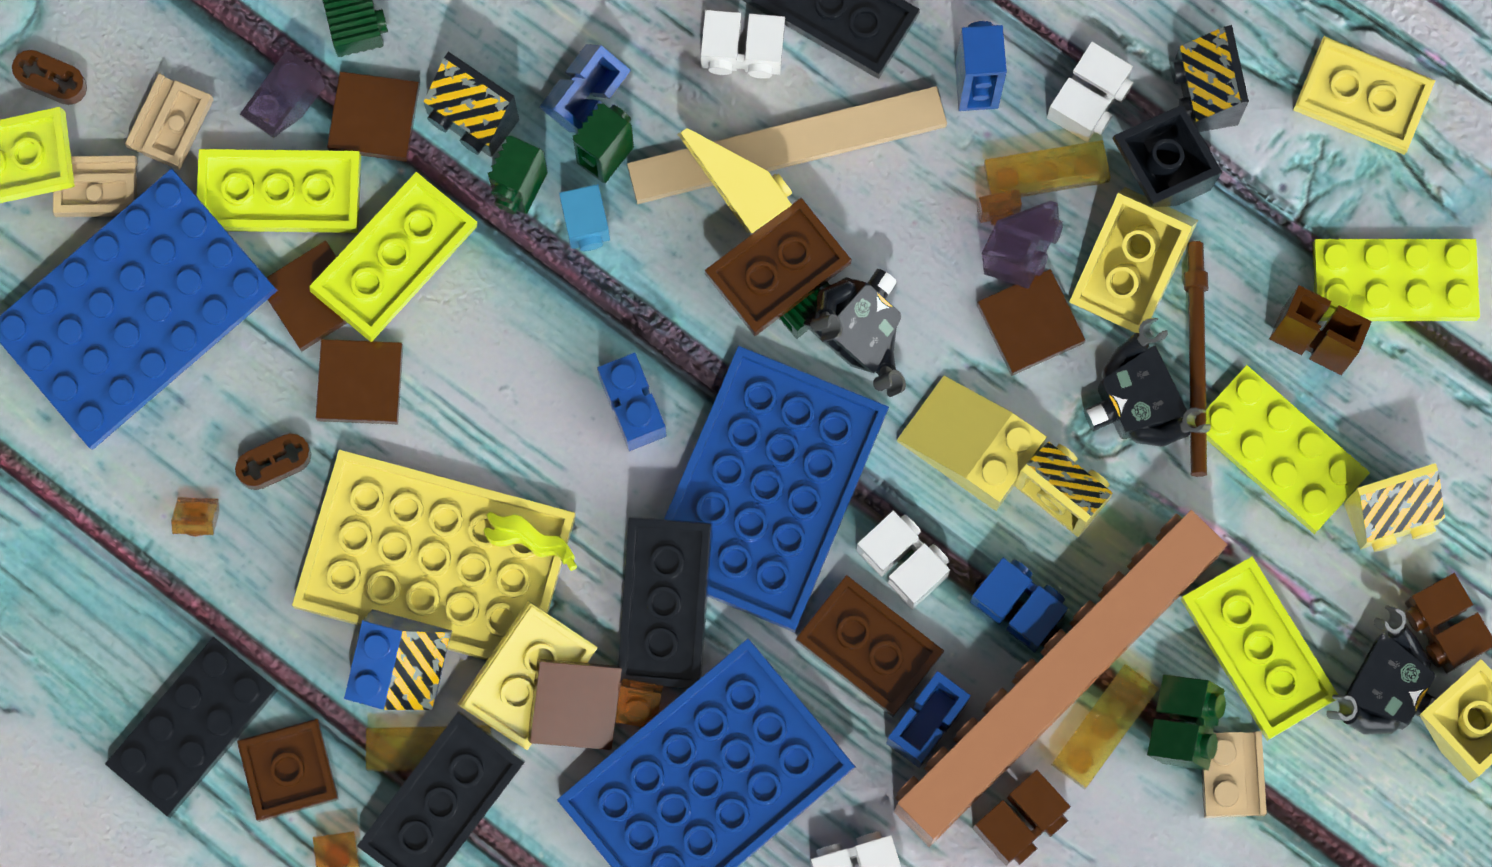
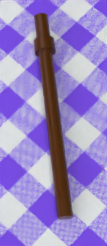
[1184,241,1209,477]

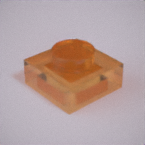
[977,189,1022,225]
[171,497,220,537]
[615,679,663,727]
[313,831,360,867]

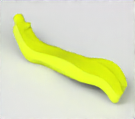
[484,512,577,571]

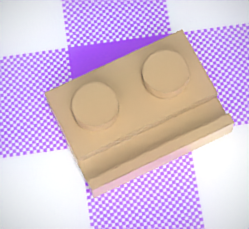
[125,73,214,170]
[53,156,137,217]
[1201,731,1267,818]

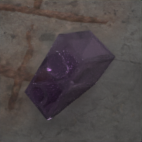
[240,50,325,138]
[982,201,1063,289]

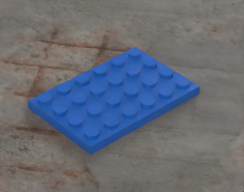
[0,168,278,450]
[664,346,889,633]
[557,639,856,867]

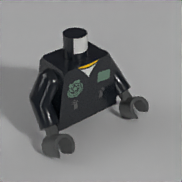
[803,269,906,397]
[1084,318,1211,447]
[1326,605,1437,735]

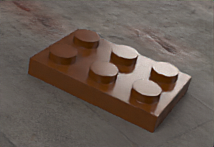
[705,198,852,336]
[795,575,944,717]

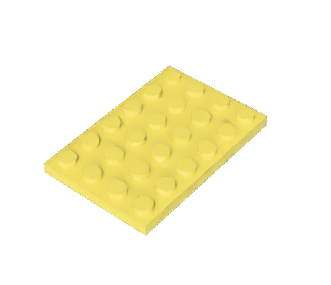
[292,450,576,660]

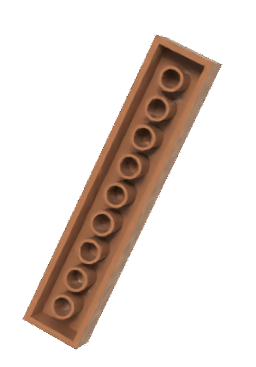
[894,510,1228,847]

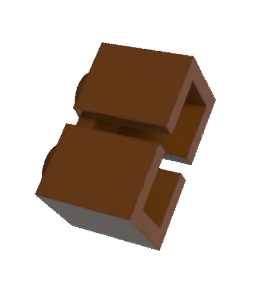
[1269,285,1372,376]
[1404,573,1492,674]
[973,770,1071,866]

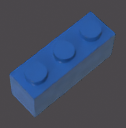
[955,21,1007,111]

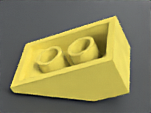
[677,128,792,233]
[1069,187,1198,333]
[897,376,1047,511]

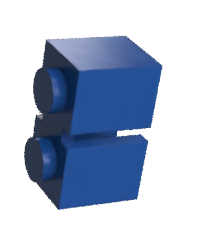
[539,44,631,133]
[597,353,667,452]
[970,557,1068,653]
[886,671,971,768]

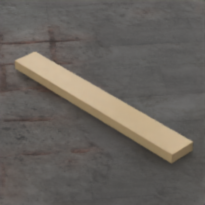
[627,86,947,204]

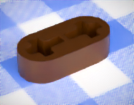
[12,50,87,105]
[235,433,312,490]

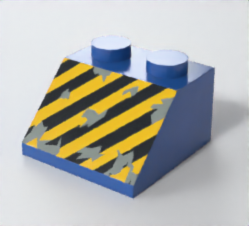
[344,609,452,710]

